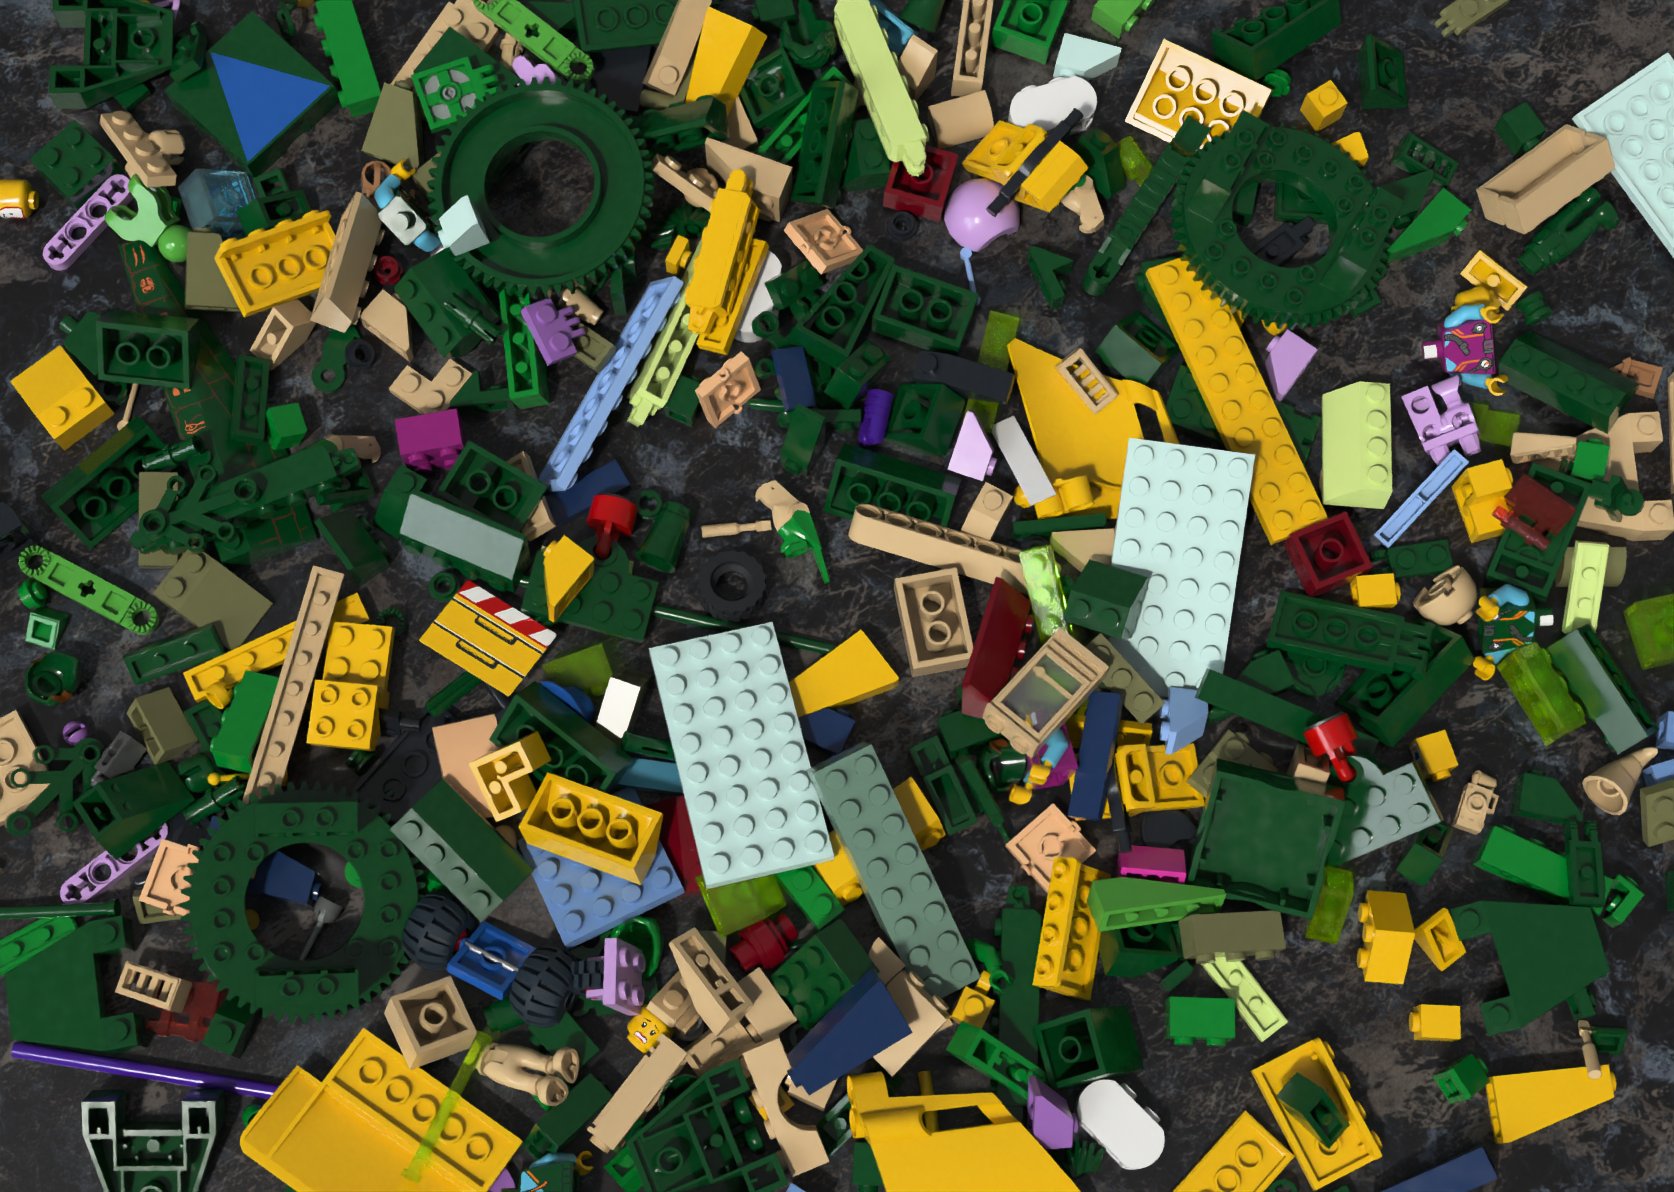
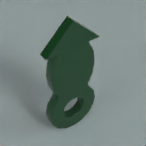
[311,324,361,393]

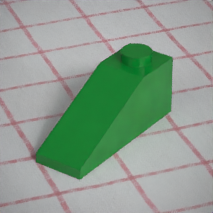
[1384,187,1471,265]
[946,1021,1049,1101]

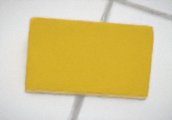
[1460,250,1529,311]

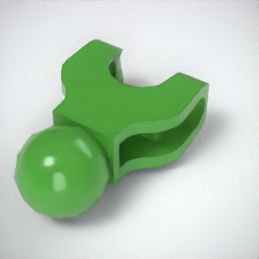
[105,173,192,262]

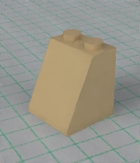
[873,970,951,1077]

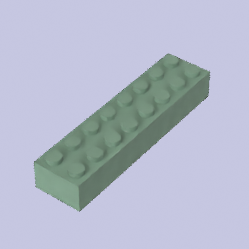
[806,741,981,998]

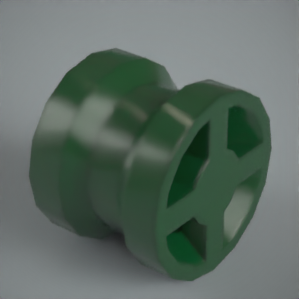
[1515,291,1554,327]

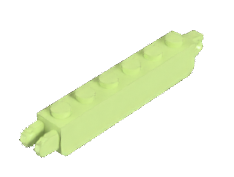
[833,0,929,177]
[627,239,702,427]

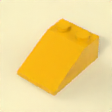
[10,345,114,451]

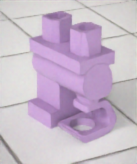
[1401,375,1481,466]

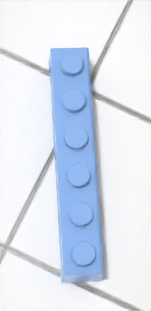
[1374,449,1469,548]

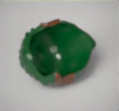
[25,651,81,706]
[975,739,1027,793]

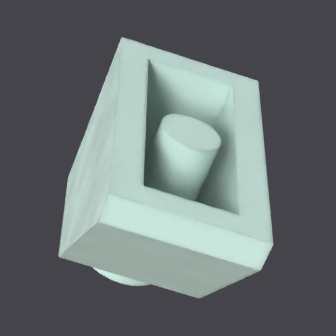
[1053,33,1122,81]
[438,195,490,256]

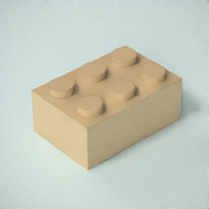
[894,567,973,677]

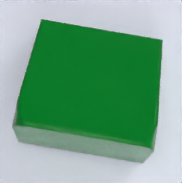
[25,607,68,650]
[604,1145,643,1192]

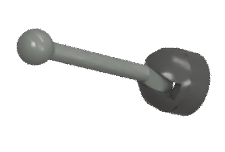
[298,896,343,960]

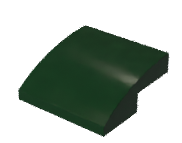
[611,240,638,316]

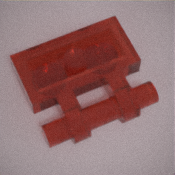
[1492,474,1577,551]
[145,979,223,1043]

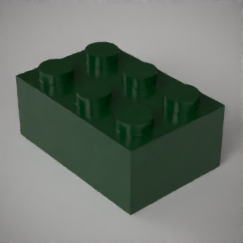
[871,264,979,357]
[769,919,880,1031]

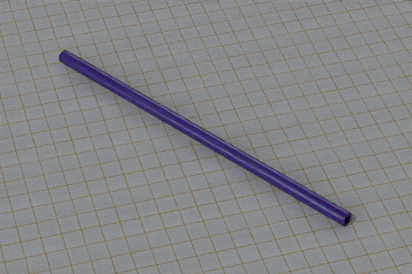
[11,1041,281,1099]

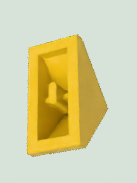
[1414,907,1466,971]

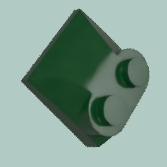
[740,47,806,129]

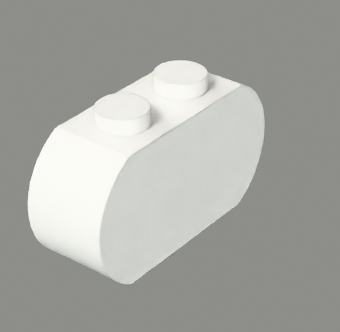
[1008,76,1097,136]
[734,250,782,343]
[1074,1080,1165,1170]

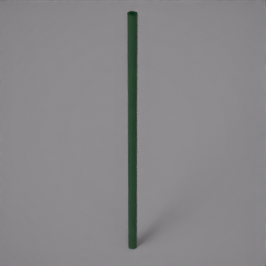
[519,575,835,655]

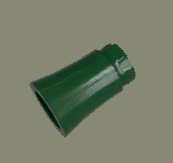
[898,0,945,34]
[635,501,693,573]

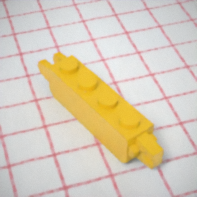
[685,168,760,336]

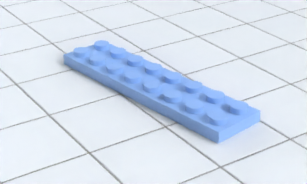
[538,276,684,492]

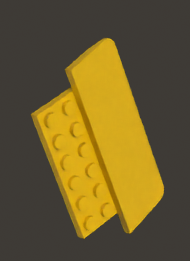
[240,1028,523,1192]

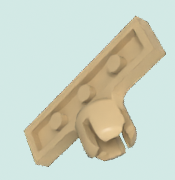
[100,111,185,187]
[651,153,756,234]

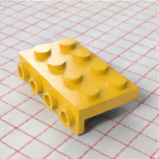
[214,210,336,318]
[1032,857,1111,1001]
[1251,1037,1383,1191]

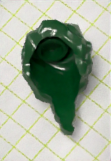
[779,0,838,71]

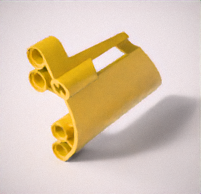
[1007,338,1179,520]
[847,1071,1081,1192]

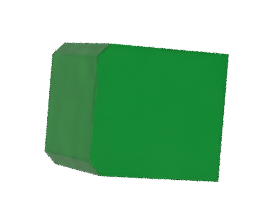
[265,403,307,450]

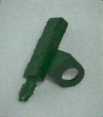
[955,754,1012,843]

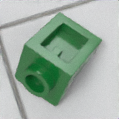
[1602,874,1645,928]

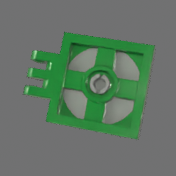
[411,56,502,133]

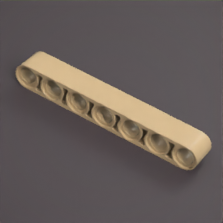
[848,504,1061,599]

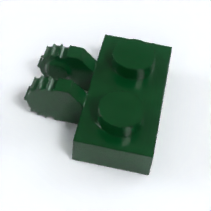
[764,259,824,322]

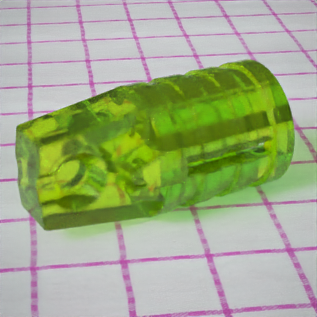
[1117,136,1153,187]

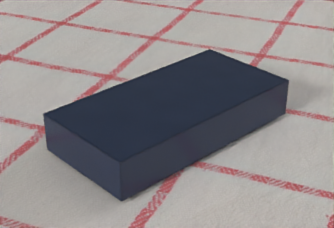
[771,346,816,411]

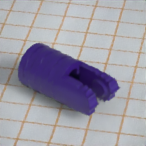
[858,389,894,447]

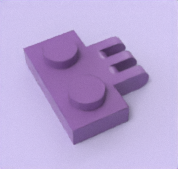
[520,298,586,366]

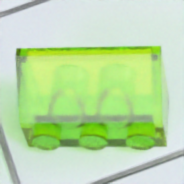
[1497,642,1587,747]

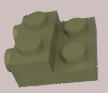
[1186,730,1278,798]
[1640,779,1674,847]

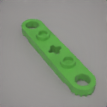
[473,0,594,85]
[18,545,160,635]

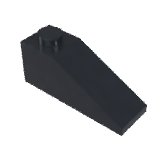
[912,350,1016,404]

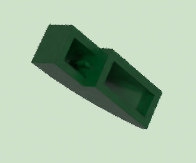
[908,735,978,836]

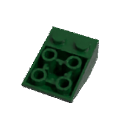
[73,761,195,860]

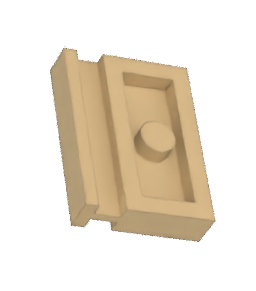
[646,970,701,1037]

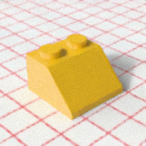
[543,535,595,623]

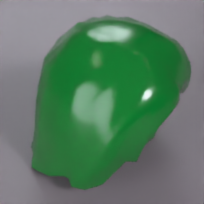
[610,915,664,979]

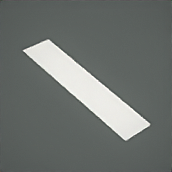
[989,416,1056,506]

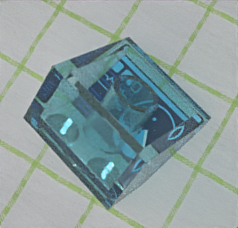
[178,168,256,240]

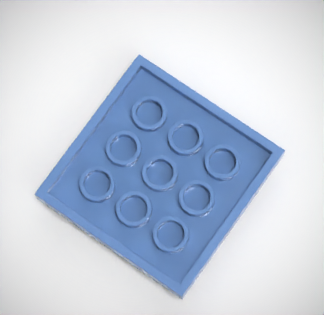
[517,787,685,950]

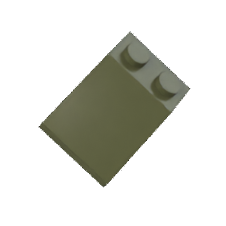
[153,544,274,651]

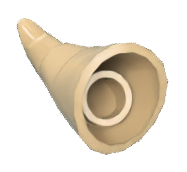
[1582,747,1658,815]

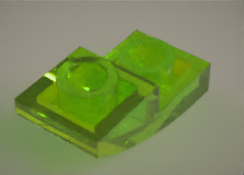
[1462,401,1521,447]

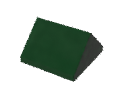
[1357,34,1408,109]

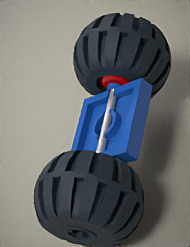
[402,891,579,1027]

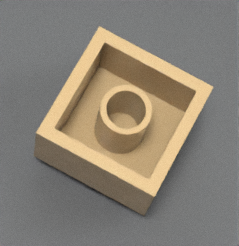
[384,976,477,1070]

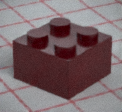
[883,145,958,222]
[1283,512,1373,597]

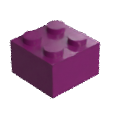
[395,409,467,475]

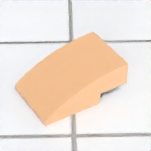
[432,713,499,818]

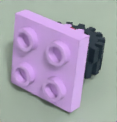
[569,938,646,1016]

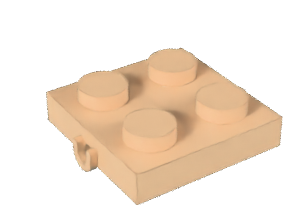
[784,209,863,274]
[695,351,761,428]
[1005,803,1096,894]
[138,839,201,916]

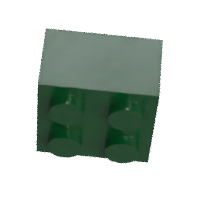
[30,120,124,211]

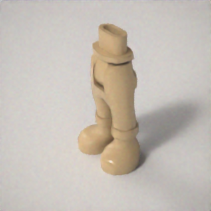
[468,1042,579,1106]

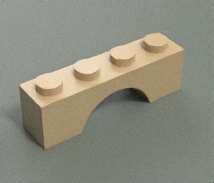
[739,1034,829,1177]

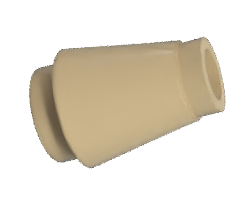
[557,287,604,326]

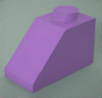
[1027,1076,1078,1150]

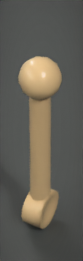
[117,384,139,430]

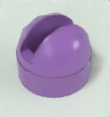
[63,721,91,747]

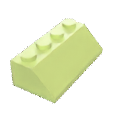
[1321,381,1392,509]

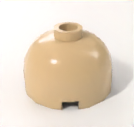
[1413,565,1478,625]

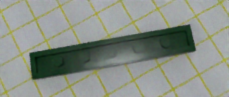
[1195,668,1379,756]

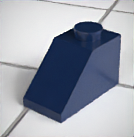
[798,708,855,757]

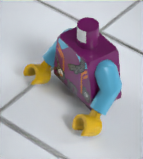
[1421,300,1509,396]
[1009,710,1078,805]

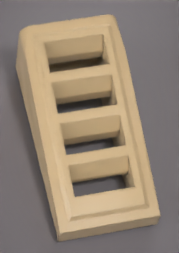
[1054,348,1118,415]
[1510,432,1578,464]
[115,961,192,1013]

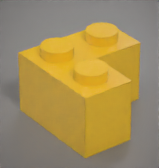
[1451,459,1513,543]
[469,731,551,822]
[1357,890,1415,984]

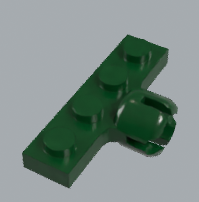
[178,700,249,812]

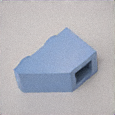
[1160,687,1208,755]

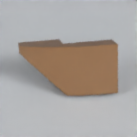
[1610,357,1663,399]

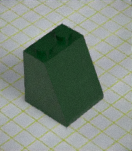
[1034,1005,1144,1090]

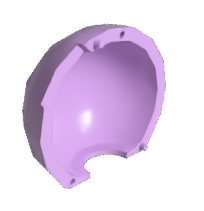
[944,178,1020,252]

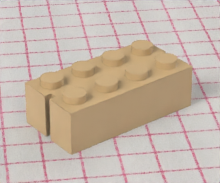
[1476,124,1615,235]

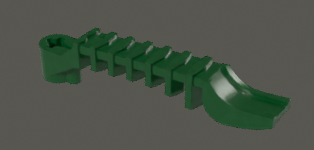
[1082,115,1211,296]

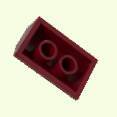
[646,796,719,899]

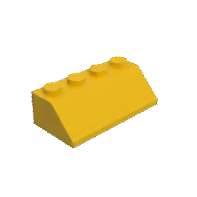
[519,772,663,885]
[813,777,946,906]

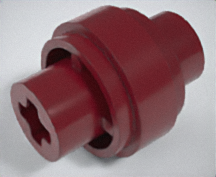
[729,913,798,973]

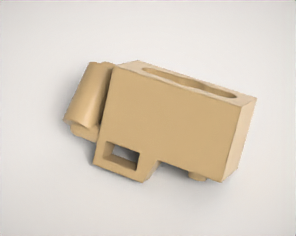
[1452,770,1499,835]

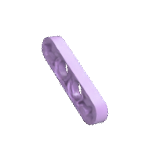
[43,174,134,271]
[60,823,169,904]

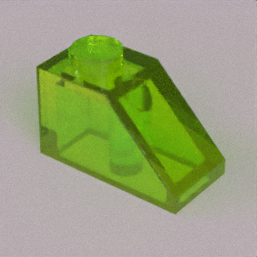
[542,643,613,696]
[1305,865,1354,945]

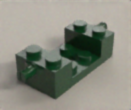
[1485,459,1592,606]

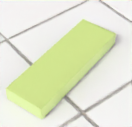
[1562,540,1609,634]
[1201,957,1288,1042]

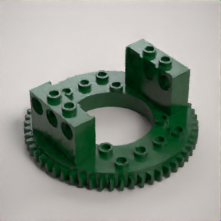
[427,77,655,299]
[1170,110,1404,330]
[180,781,426,1024]

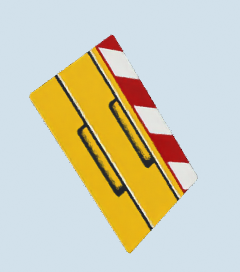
[419,580,557,696]

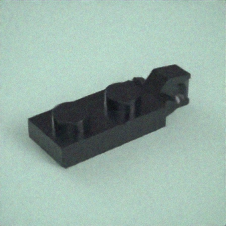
[1250,216,1316,266]

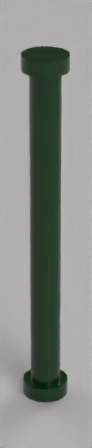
[0,898,121,920]

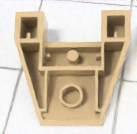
[1531,412,1674,541]

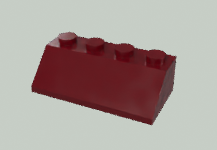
[962,577,1035,719]

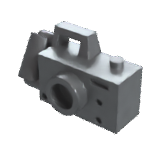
[90,731,147,787]

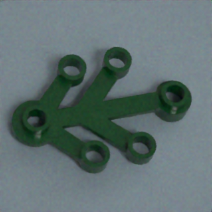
[752,311,837,409]
[139,465,260,554]
[4,738,105,837]

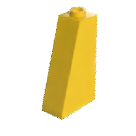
[685,6,767,117]
[789,630,900,718]
[1485,1064,1616,1144]

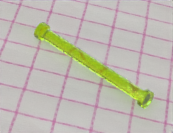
[401,1030,493,1184]

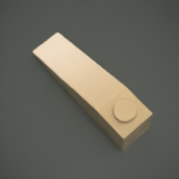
[642,0,712,96]

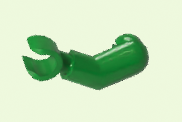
[965,938,1014,993]

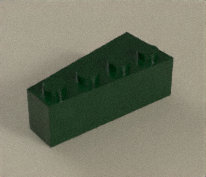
[1211,0,1342,81]
[784,244,895,369]

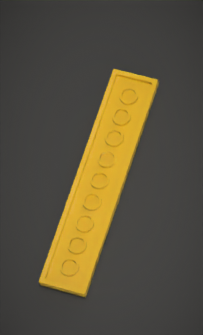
[1145,257,1328,545]

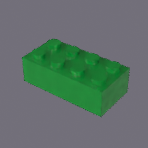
[991,0,1071,65]

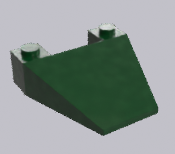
[49,0,174,109]
[1450,901,1611,1036]
[5,915,147,1054]
[626,1058,788,1192]
[81,1089,225,1192]

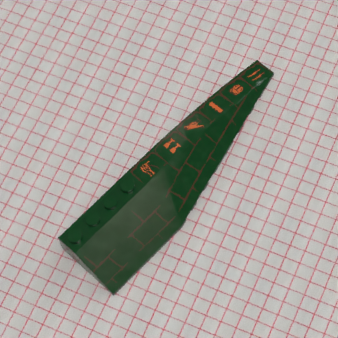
[118,240,318,571]

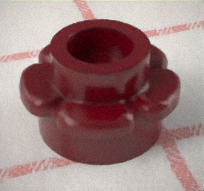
[373,256,403,285]

